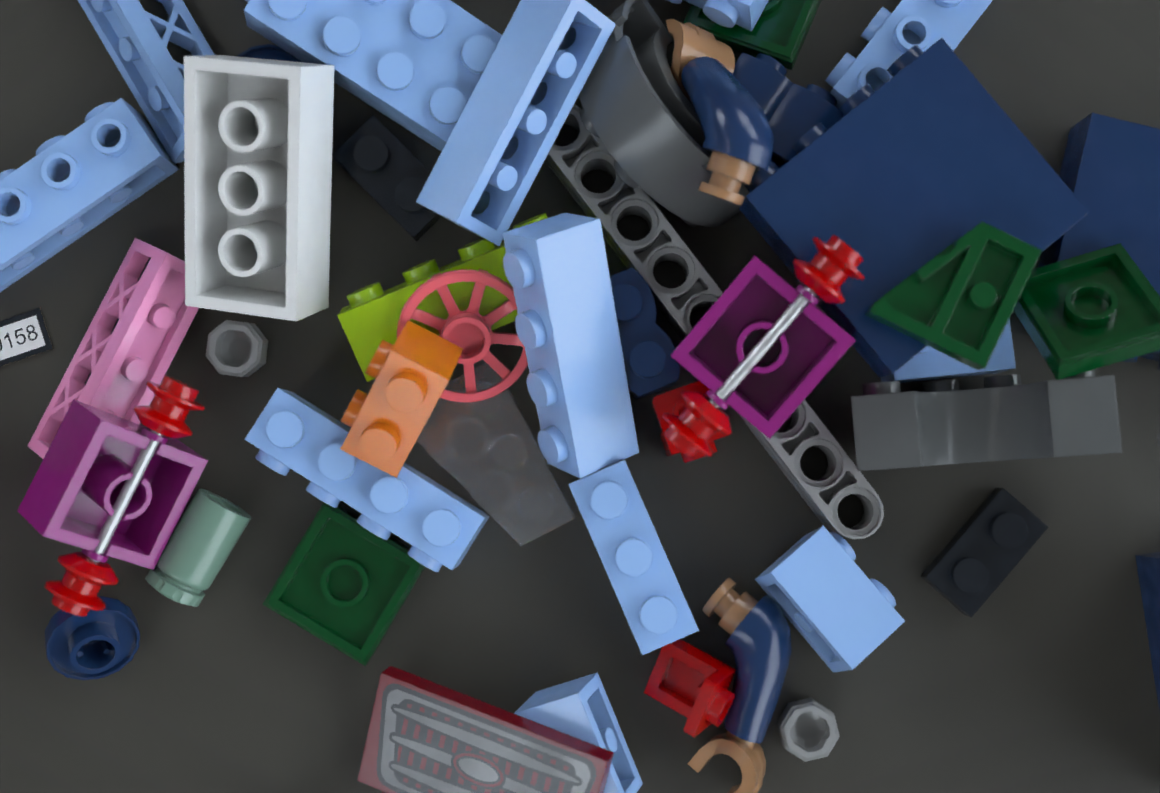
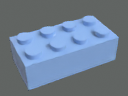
[243,0,502,152]

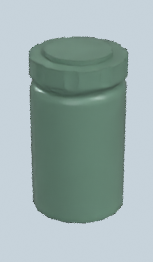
[145,488,251,607]

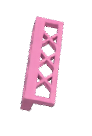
[28,238,199,459]

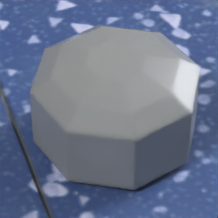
[206,320,268,377]
[777,697,840,762]

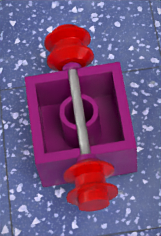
[662,234,865,458]
[17,375,208,617]

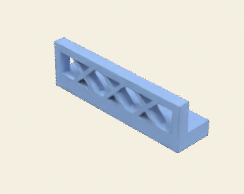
[78,0,215,164]

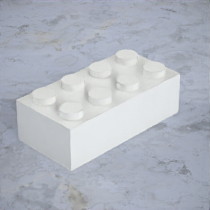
[184,55,334,321]

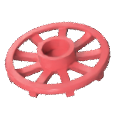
[397,269,528,403]

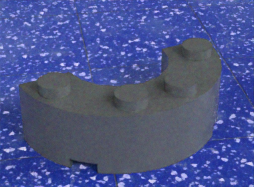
[579,0,760,227]
[851,369,1122,471]

